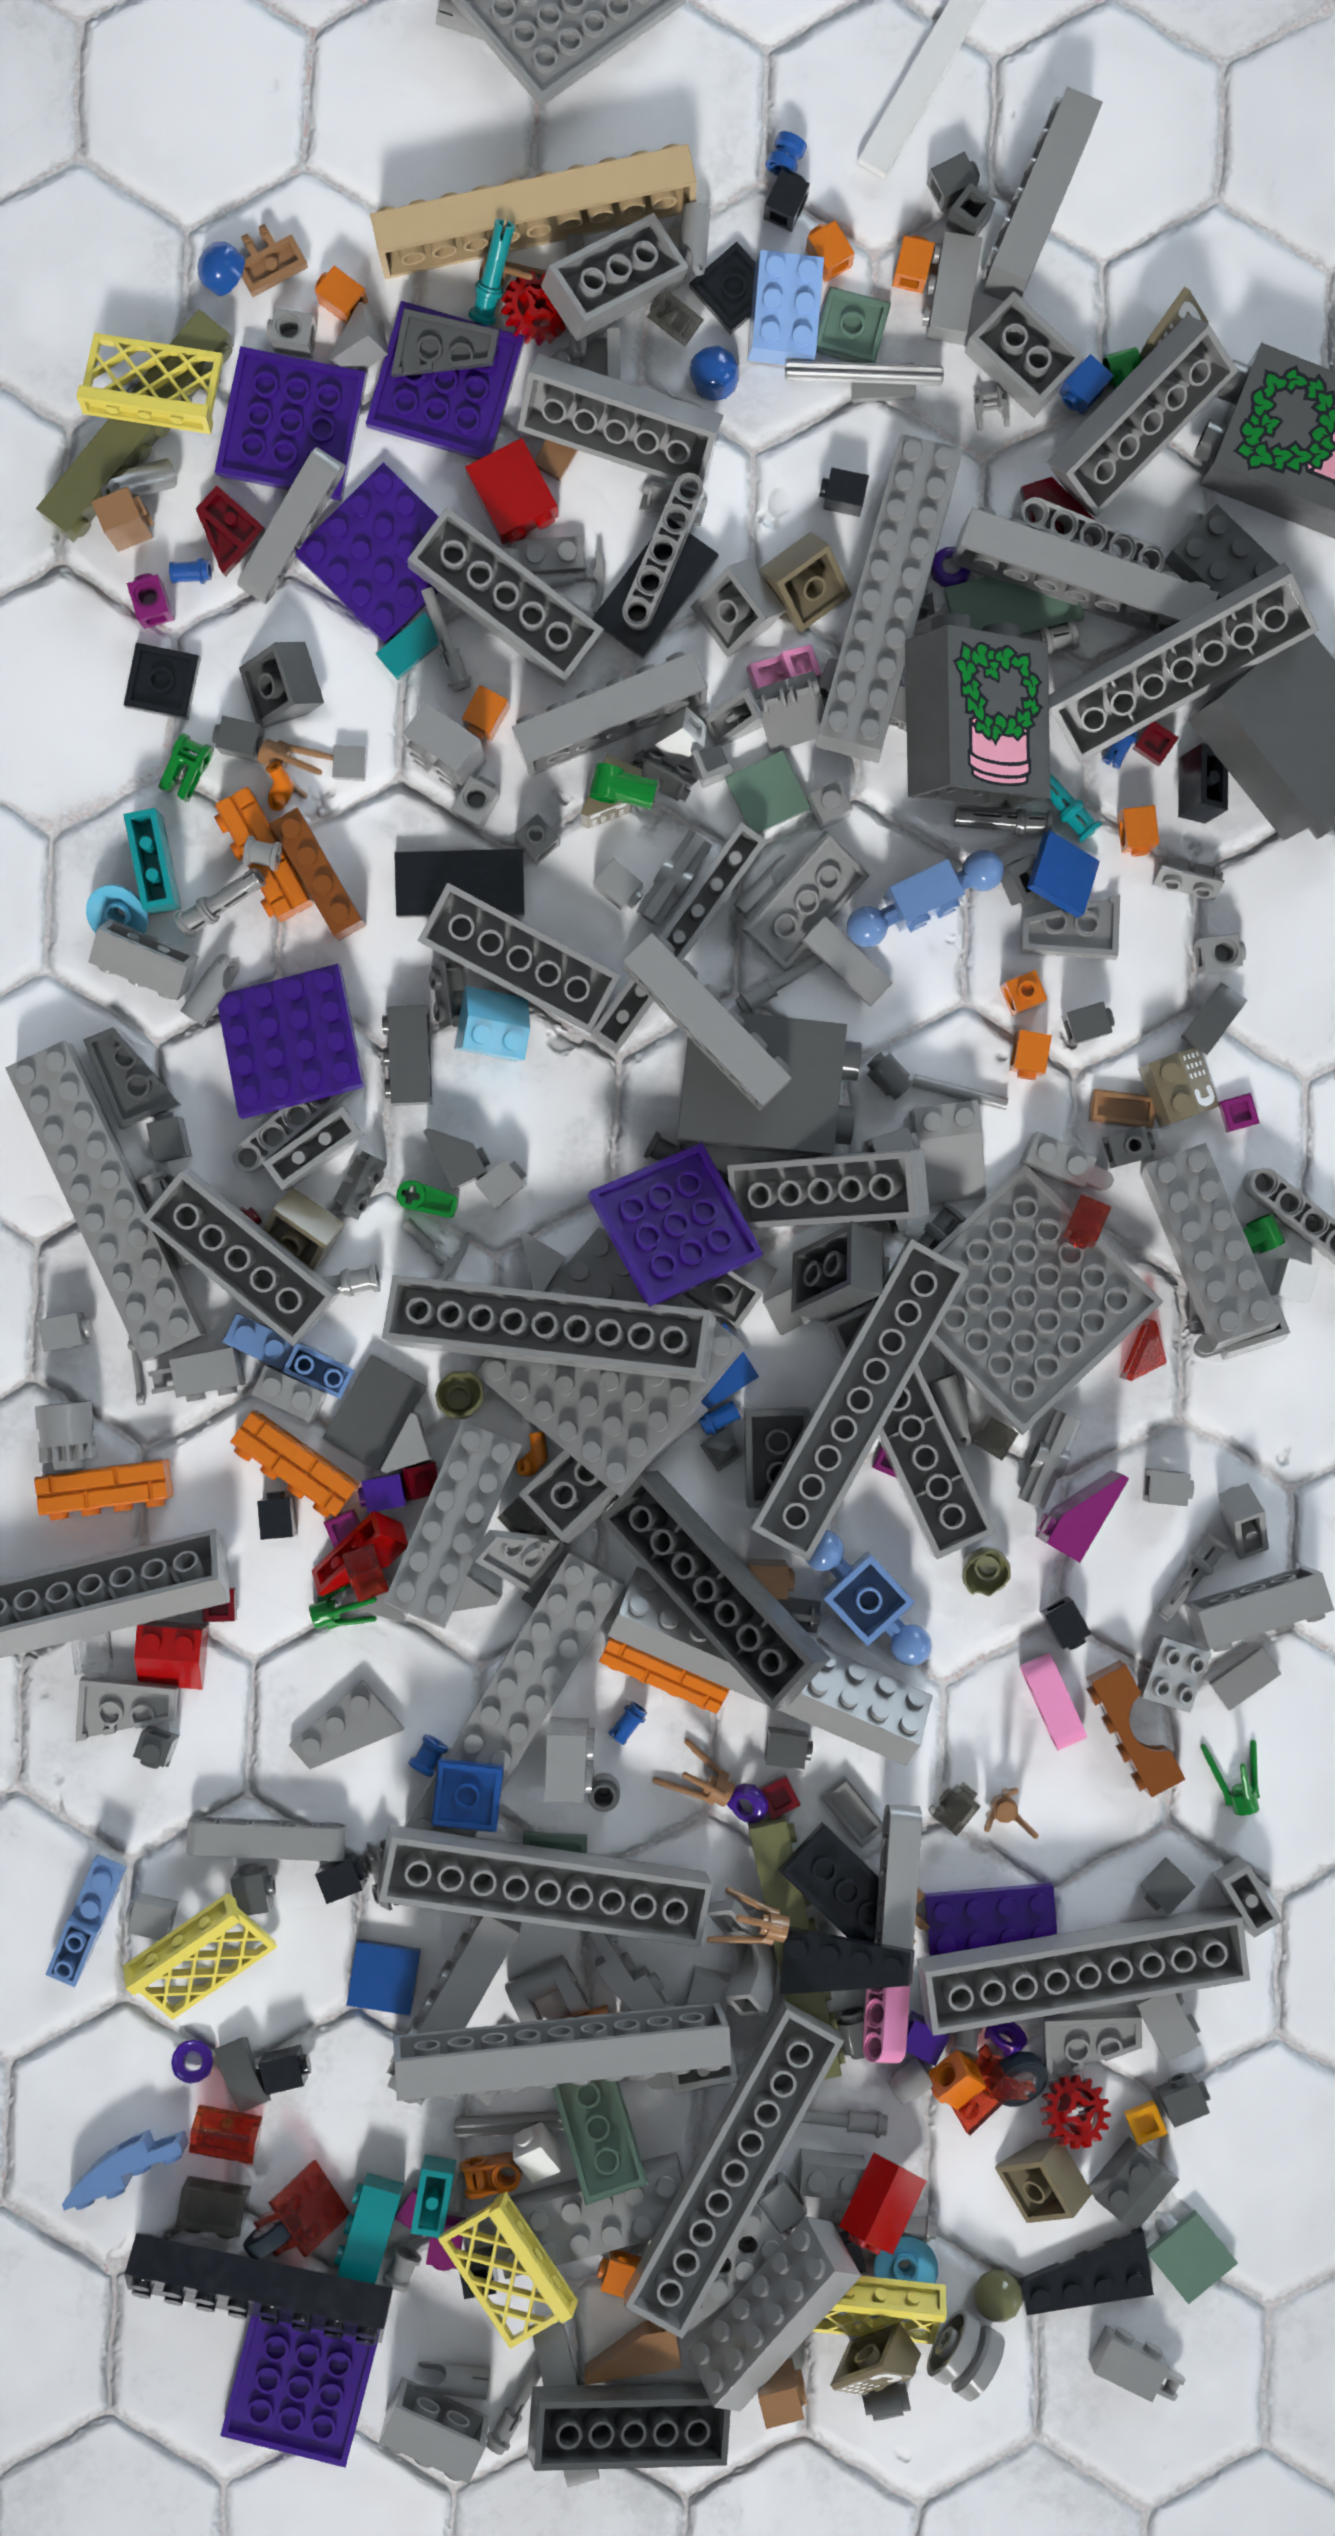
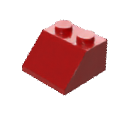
[134,1620,209,1690]

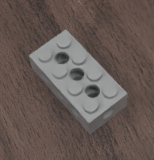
[688,2202,789,2331]

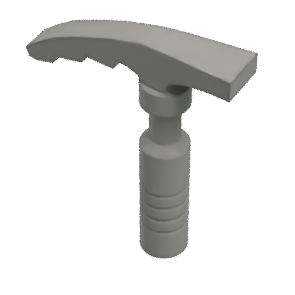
[539,550,605,614]
[401,1218,470,1280]

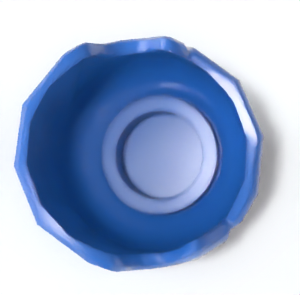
[197,241,245,296]
[689,345,739,401]

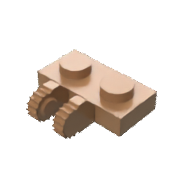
[240,224,309,298]

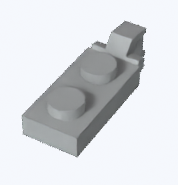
[501,536,585,575]

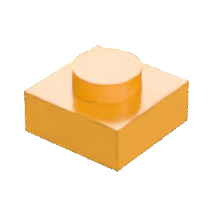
[1124,2100,1168,2146]

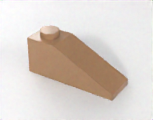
[584,2320,682,2385]

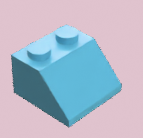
[454,986,530,1062]

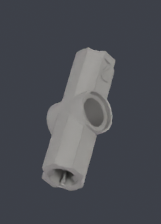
[637,830,712,927]
[1018,1409,1082,1509]

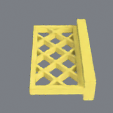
[76,333,224,434]
[123,1893,277,2020]
[438,2192,578,2349]
[812,2276,947,2345]

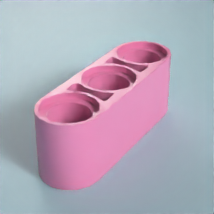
[1019,1653,1087,1751]
[863,1985,910,2064]

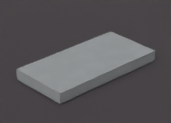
[739,831,870,971]

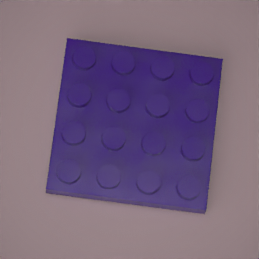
[366,301,525,460]
[214,346,367,501]
[296,462,439,645]
[218,963,365,1119]
[587,1143,764,1307]
[924,1883,1064,2015]
[220,2316,378,2468]

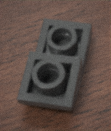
[1181,982,1248,1055]
[214,2037,271,2113]

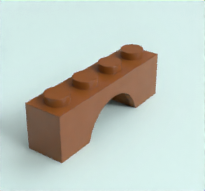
[269,807,366,941]
[1086,1660,1186,1798]

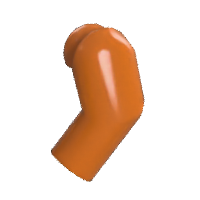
[267,761,294,811]
[516,1432,548,1477]

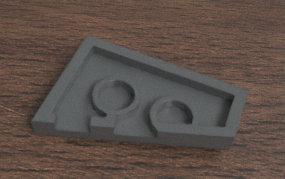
[391,308,500,377]
[83,1027,181,1129]

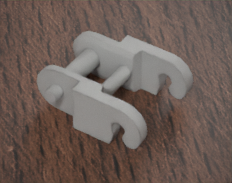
[974,385,1010,431]

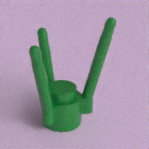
[309,1578,377,1630]
[1200,1740,1260,1816]

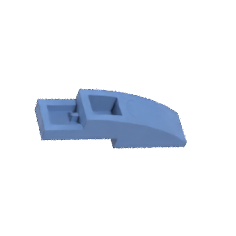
[222,1312,355,1399]
[45,1854,127,1987]
[62,2129,189,2210]

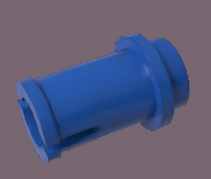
[169,558,212,584]
[1101,732,1137,769]
[698,1400,741,1436]
[608,1701,647,1745]

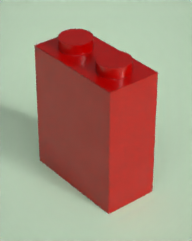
[465,438,559,545]
[839,2152,927,2255]

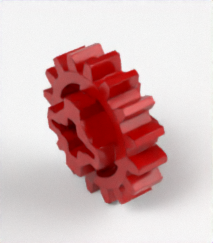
[501,271,566,346]
[1040,2075,1111,2149]

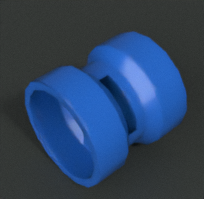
[765,131,807,177]

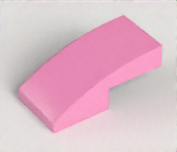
[746,644,821,690]

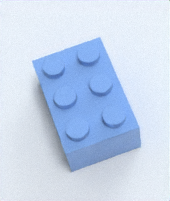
[747,250,824,365]

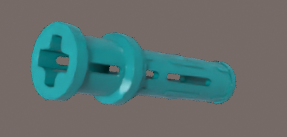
[468,219,515,325]
[1049,771,1103,843]

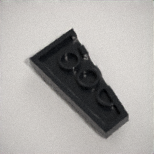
[779,1927,915,1994]
[1020,2227,1154,2315]

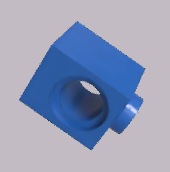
[1059,354,1114,415]

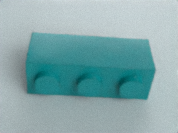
[123,808,182,916]
[334,2173,404,2284]

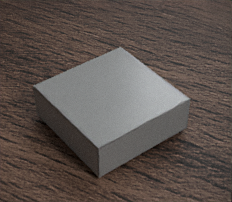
[332,745,367,781]

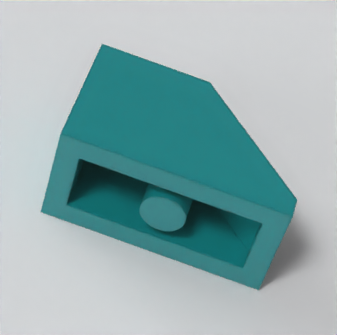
[411,2155,457,2238]

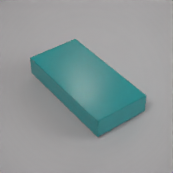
[375,612,440,680]

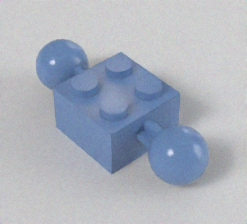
[846,850,1004,948]
[805,1530,932,1666]

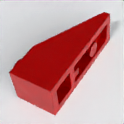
[311,1510,409,1596]

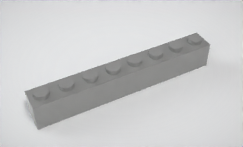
[590,822,767,1055]

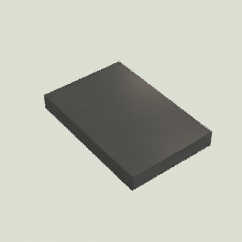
[323,1354,428,1470]

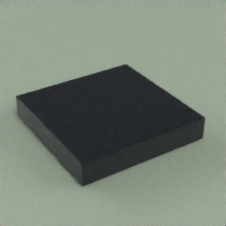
[689,242,756,335]
[123,643,201,720]

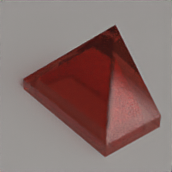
[1119,1319,1167,1381]

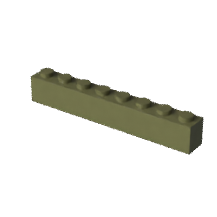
[36,309,234,543]
[747,1814,846,2080]

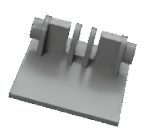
[752,670,825,753]
[1138,1634,1212,1713]

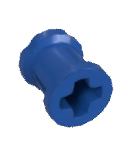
[408,1734,449,1777]

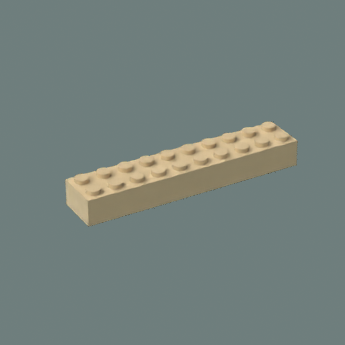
[370,144,697,279]

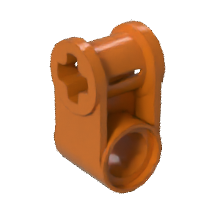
[459,2152,523,2200]

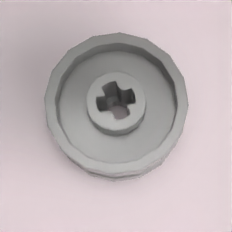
[926,2309,1005,2402]

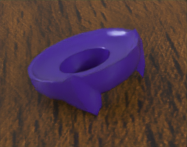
[931,546,971,587]
[726,1783,769,1823]
[984,2022,1027,2057]
[171,2039,214,2084]

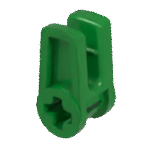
[158,733,214,802]
[396,1180,459,1218]

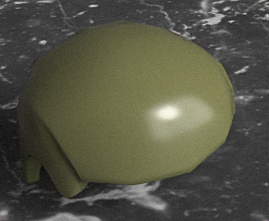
[435,1370,485,1419]
[962,1547,1011,1597]
[973,2270,1022,2322]

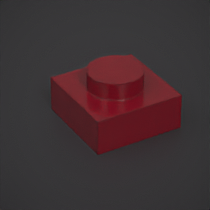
[1132,721,1179,767]
[401,1461,438,1501]
[202,1587,237,1622]
[759,1774,801,1820]

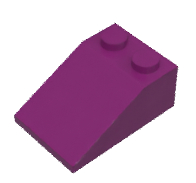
[1036,1470,1130,1563]

